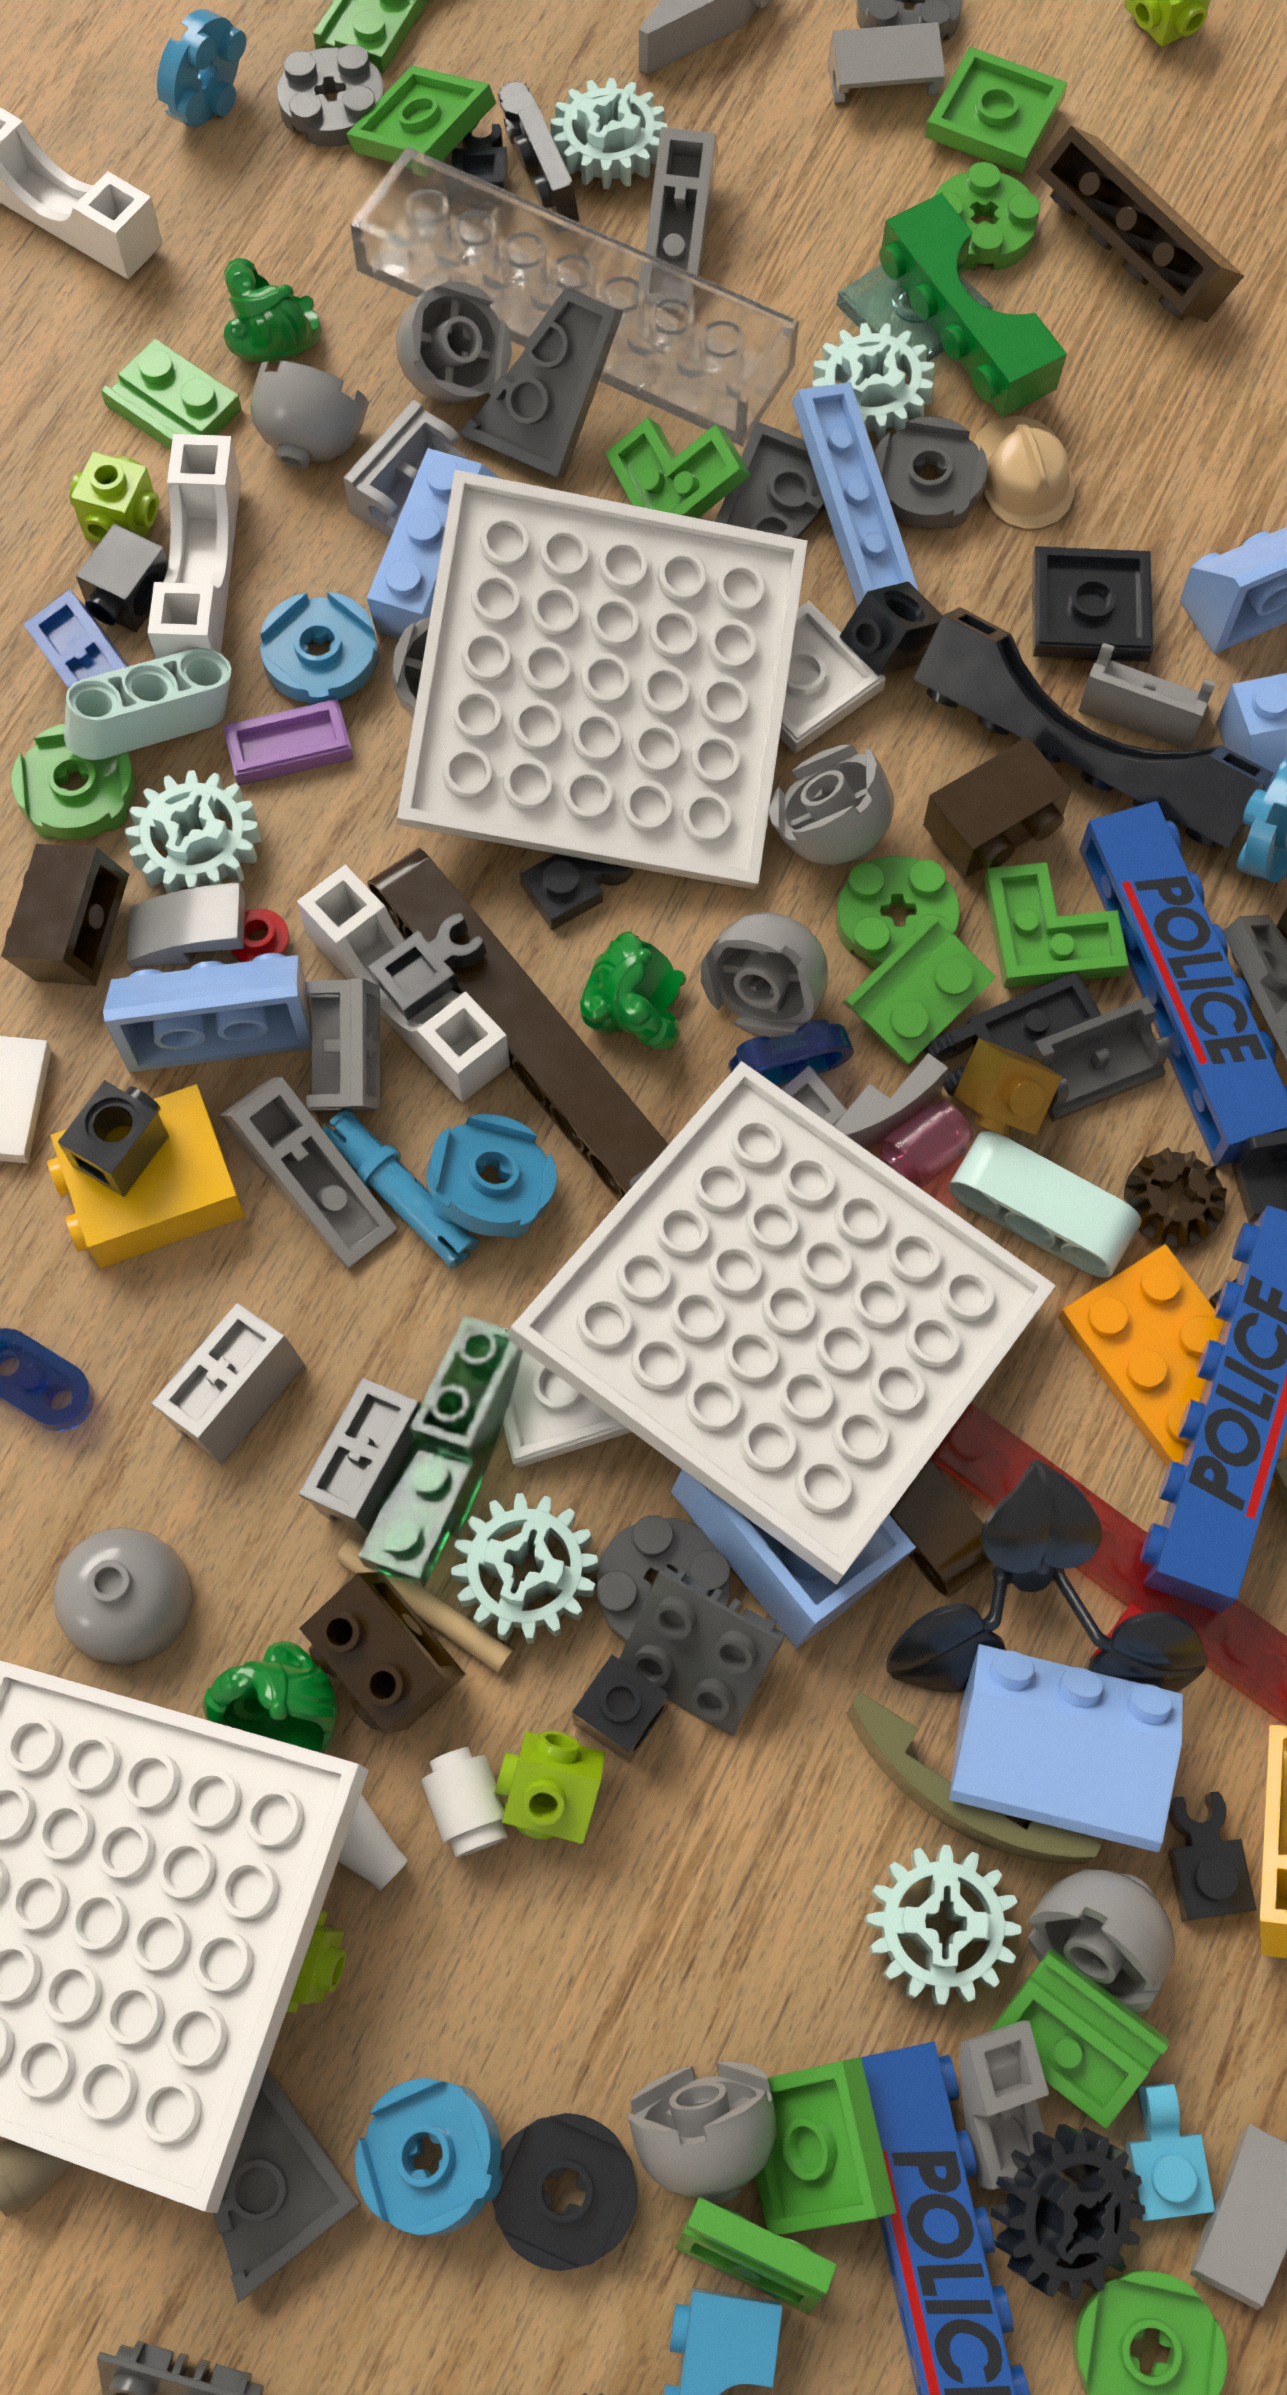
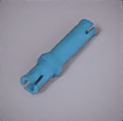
[323,1109,480,1269]

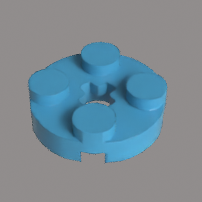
[157,9,247,127]
[260,592,379,705]
[1237,757,1287,883]
[426,1114,557,1238]
[355,2078,502,2236]

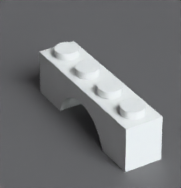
[0,108,163,280]
[148,434,241,659]
[297,864,510,1103]

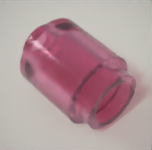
[878,1101,973,1189]

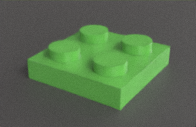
[925,46,1068,174]
[346,65,496,173]
[756,2057,896,2235]

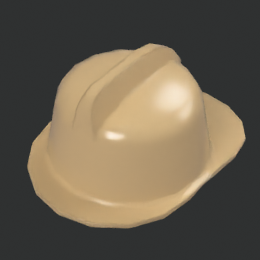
[974,416,1075,530]

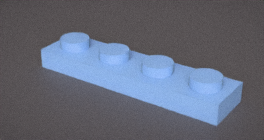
[792,382,918,606]

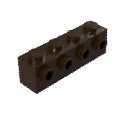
[1036,125,1244,322]

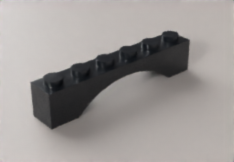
[913,607,1274,848]

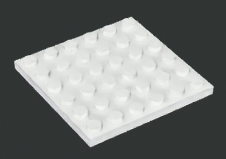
[396,470,808,890]
[508,1061,1056,1585]
[0,1661,369,2213]

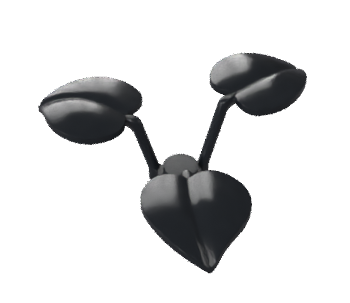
[886,1459,1209,1692]

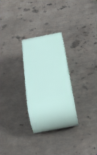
[64,648,232,760]
[948,1131,1142,1278]

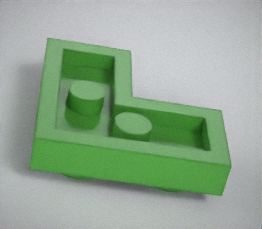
[605,417,751,518]
[984,862,1129,988]

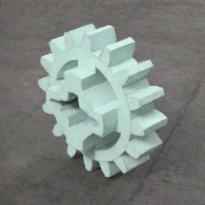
[550,78,667,189]
[812,323,934,442]
[125,770,261,894]
[451,1493,598,1644]
[864,1845,1021,2006]

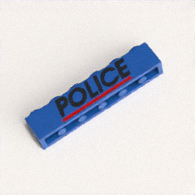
[1079,801,1287,1168]
[1140,1205,1287,1613]
[861,2041,1030,2395]

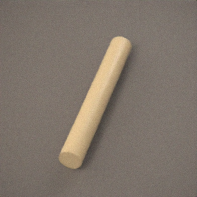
[336,1538,514,1673]

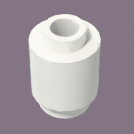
[421,1747,508,1858]

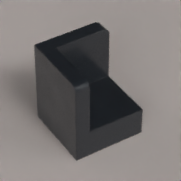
[1232,1130,1287,1223]

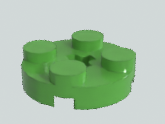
[934,162,1040,270]
[11,724,136,840]
[836,856,959,971]
[1073,2270,1227,2395]

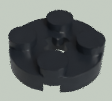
[492,2113,637,2271]

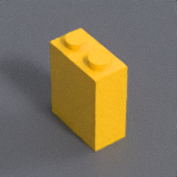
[47,1084,246,1269]

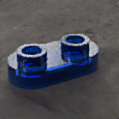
[728,1019,854,1086]
[0,1328,94,1431]

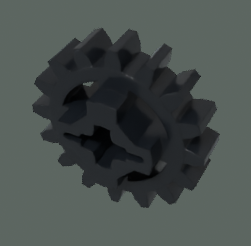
[991,2124,1145,2300]

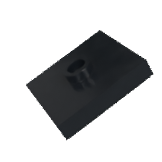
[1032,546,1153,662]

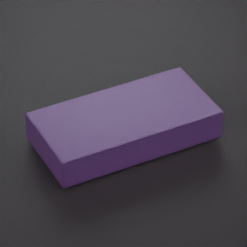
[223,699,353,786]

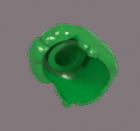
[223,258,322,363]
[580,931,687,1051]
[202,1641,339,1754]

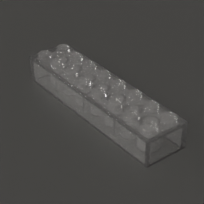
[350,147,799,446]

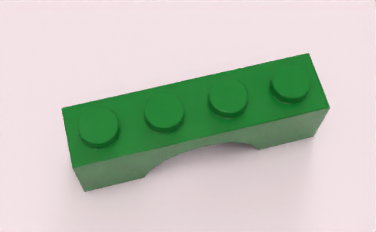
[879,193,1067,418]

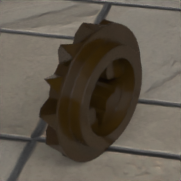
[1124,1147,1227,1247]

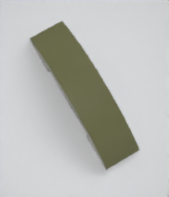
[847,1691,1102,1864]

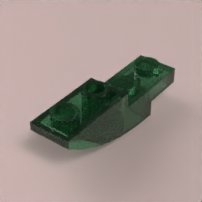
[358,1315,523,1588]

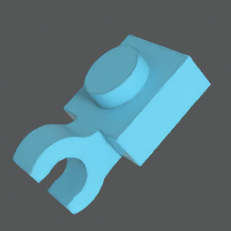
[1125,2083,1215,2221]

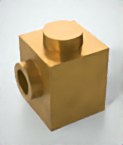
[954,1038,1062,1136]

